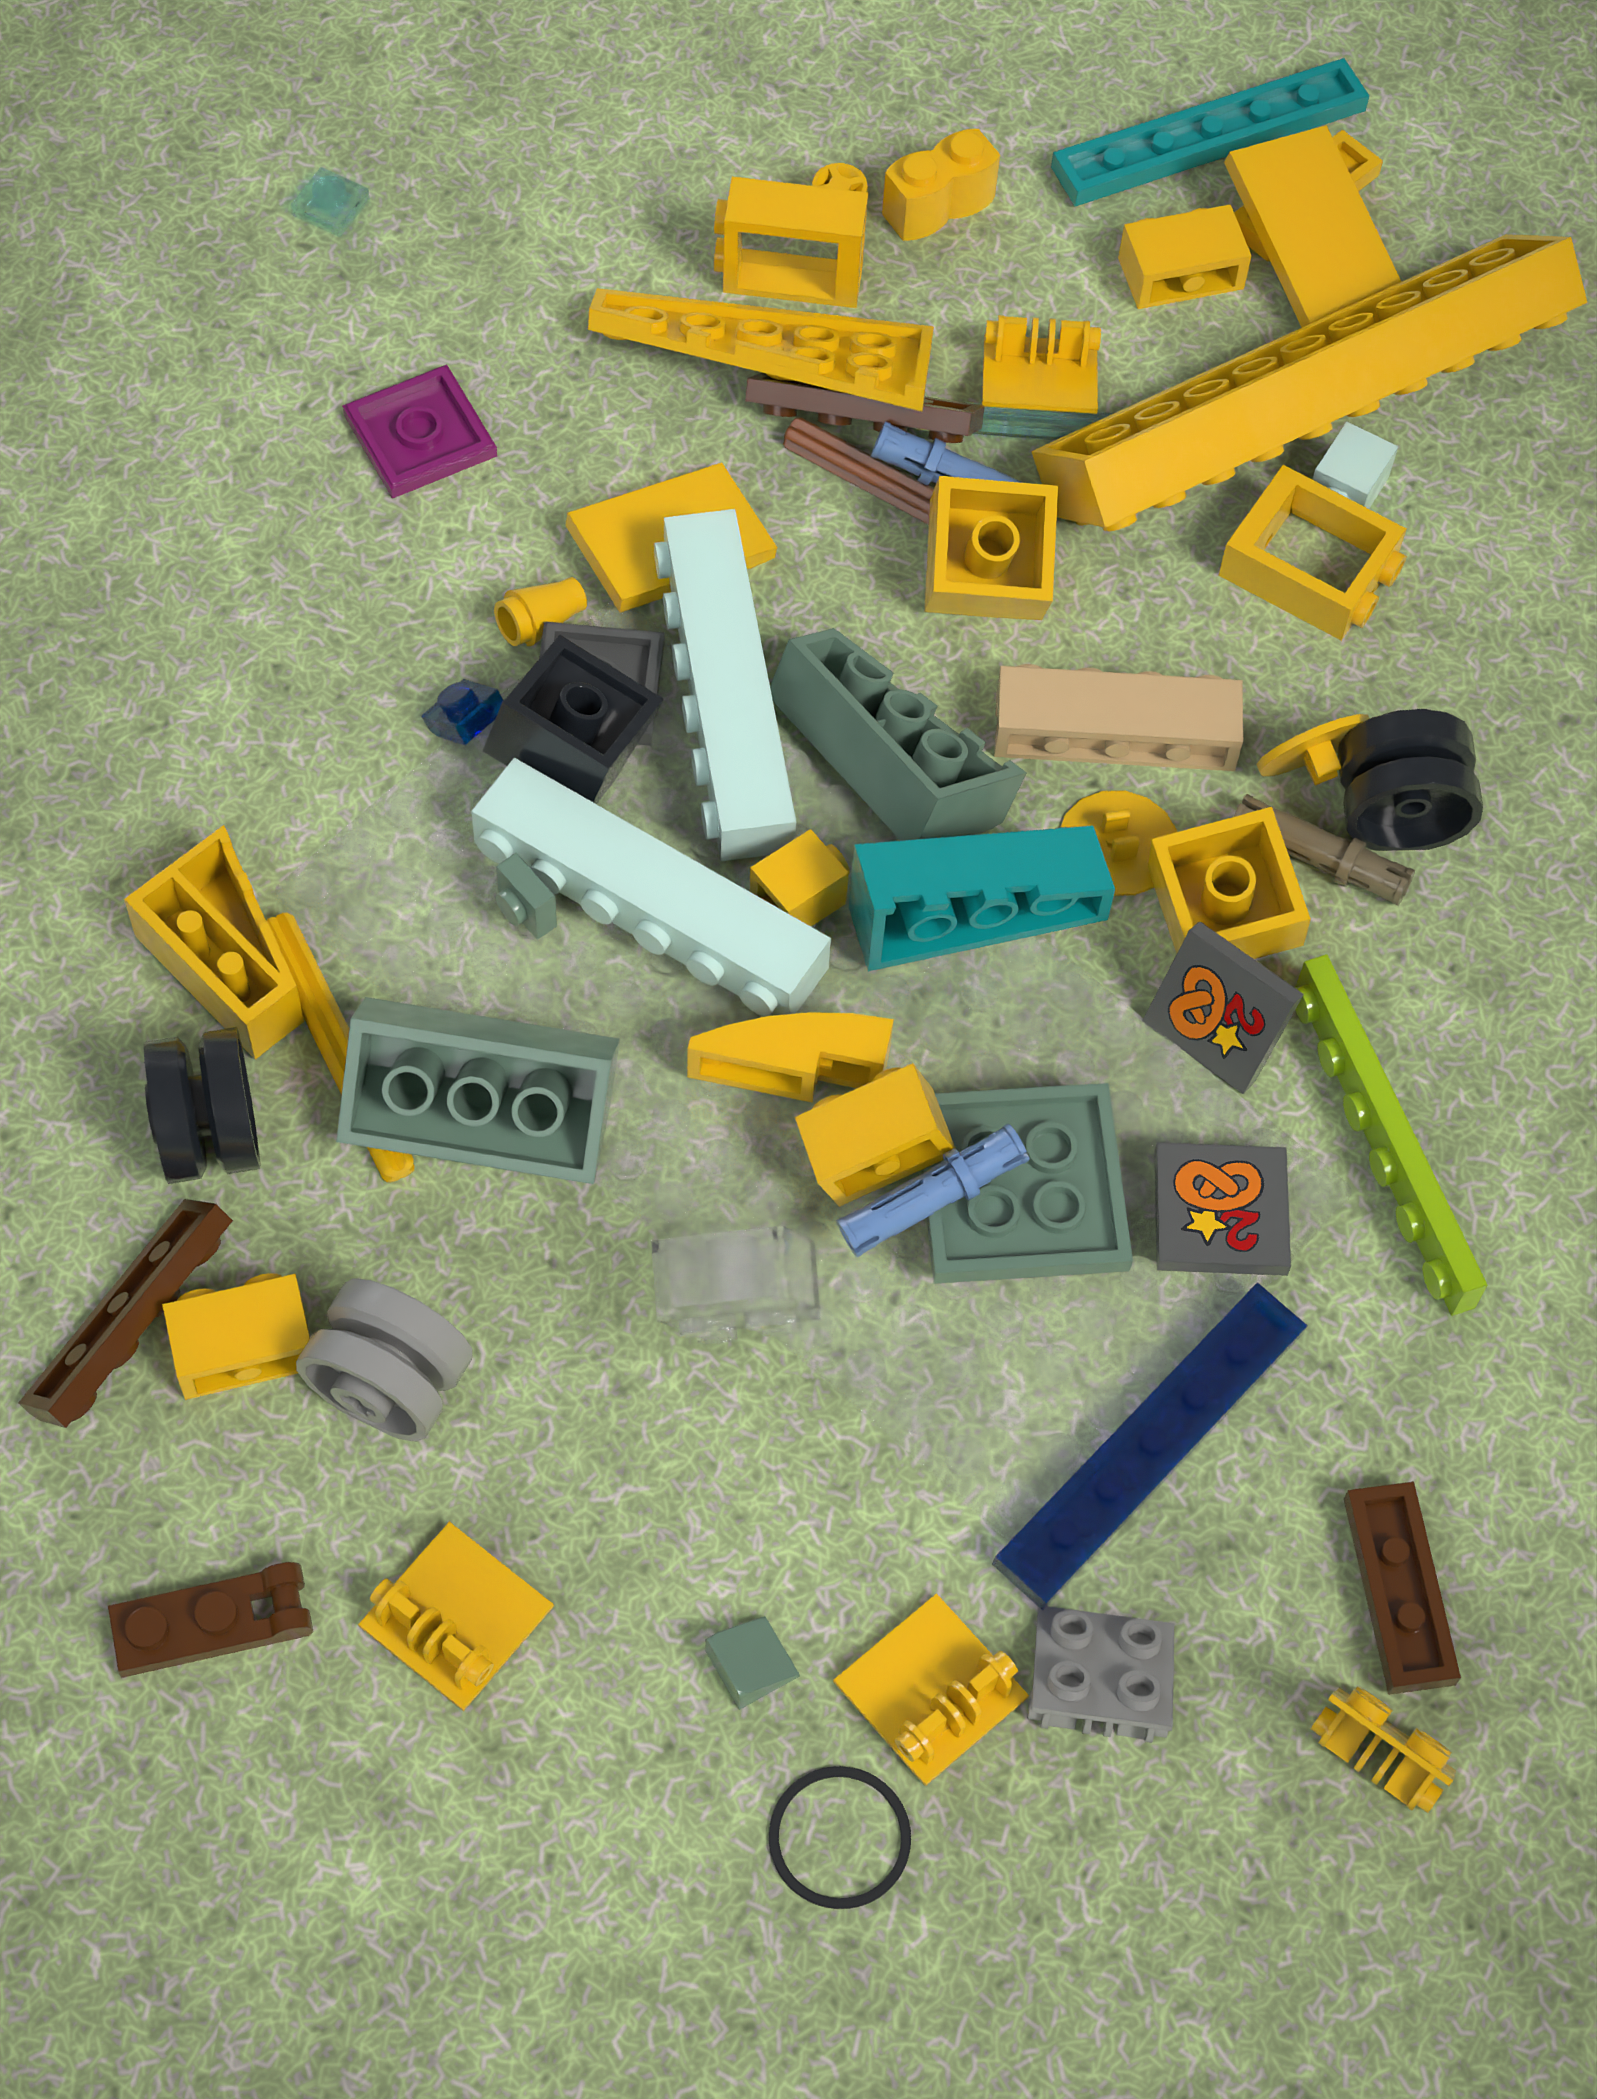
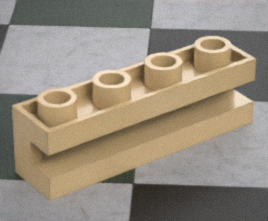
[994,664,1243,771]

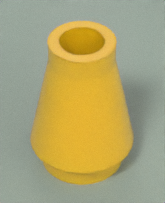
[494,577,587,646]

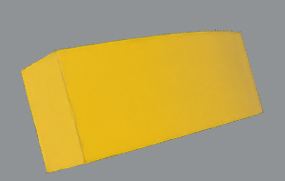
[687,1012,894,1103]

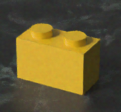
[1118,204,1252,309]
[795,1063,955,1207]
[162,1273,310,1400]

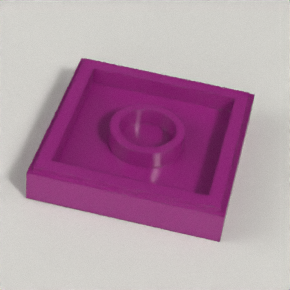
[342,364,498,499]

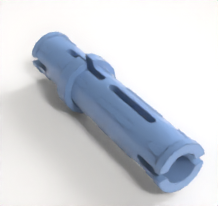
[870,421,1023,486]
[836,1124,1029,1258]

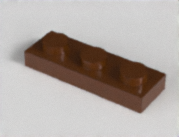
[1344,1481,1461,1695]

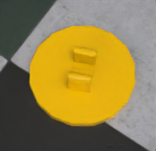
[1256,714,1369,786]
[1060,790,1177,896]

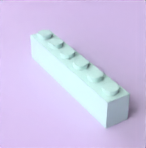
[654,509,796,861]
[471,758,831,1017]

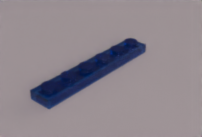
[992,1282,1308,1611]

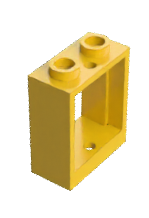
[714,176,868,308]
[1218,465,1407,641]

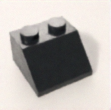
[483,635,664,804]

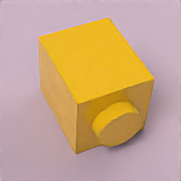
[749,829,850,926]

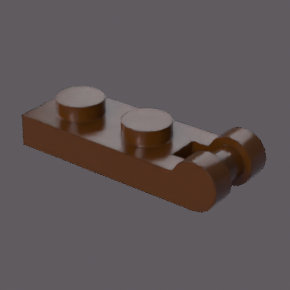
[108,1562,313,1678]

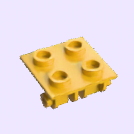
[982,315,1101,415]
[358,1521,554,1712]
[833,1593,1029,1786]
[1310,1686,1456,1813]

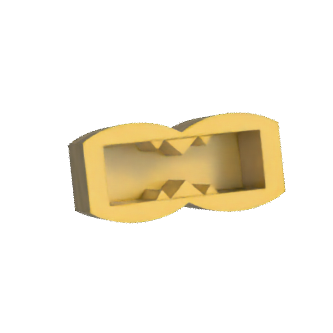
[882,129,1000,241]

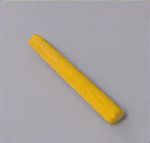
[266,912,415,1183]

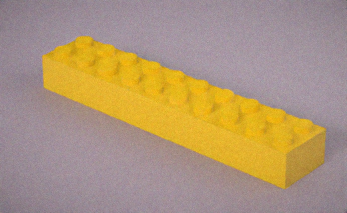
[1031,234,1588,531]

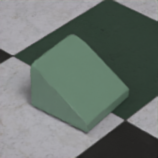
[705,1616,800,1710]

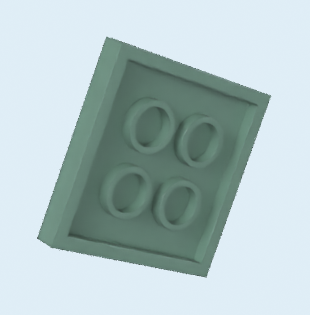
[921,1083,1133,1284]

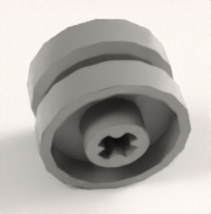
[296,1278,472,1442]

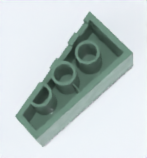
[770,628,1027,841]

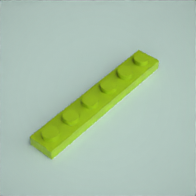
[1295,954,1488,1316]

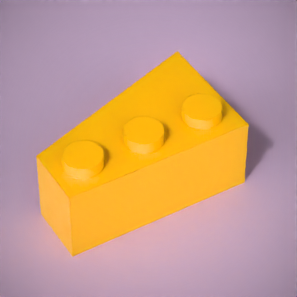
[124,825,305,1060]

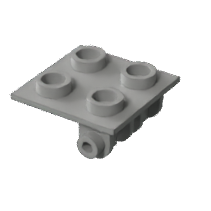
[1027,1605,1175,1743]

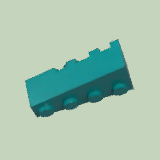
[848,826,1115,972]

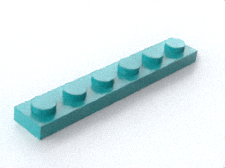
[1051,58,1370,207]

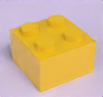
[924,476,1058,620]
[1148,807,1311,959]

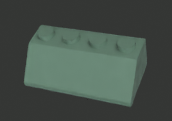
[336,997,620,1184]

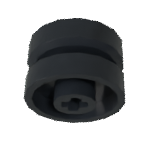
[1337,709,1483,851]
[144,1027,261,1184]

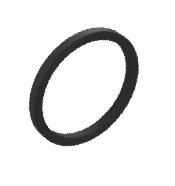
[769,1766,911,1909]

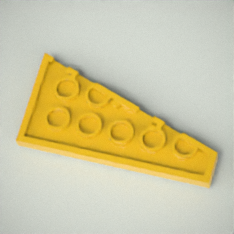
[588,288,934,412]

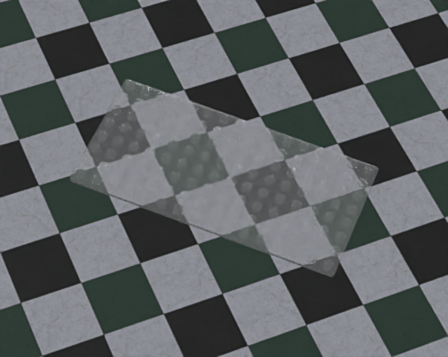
[275,600,1352,1546]

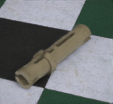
[1234,794,1415,906]

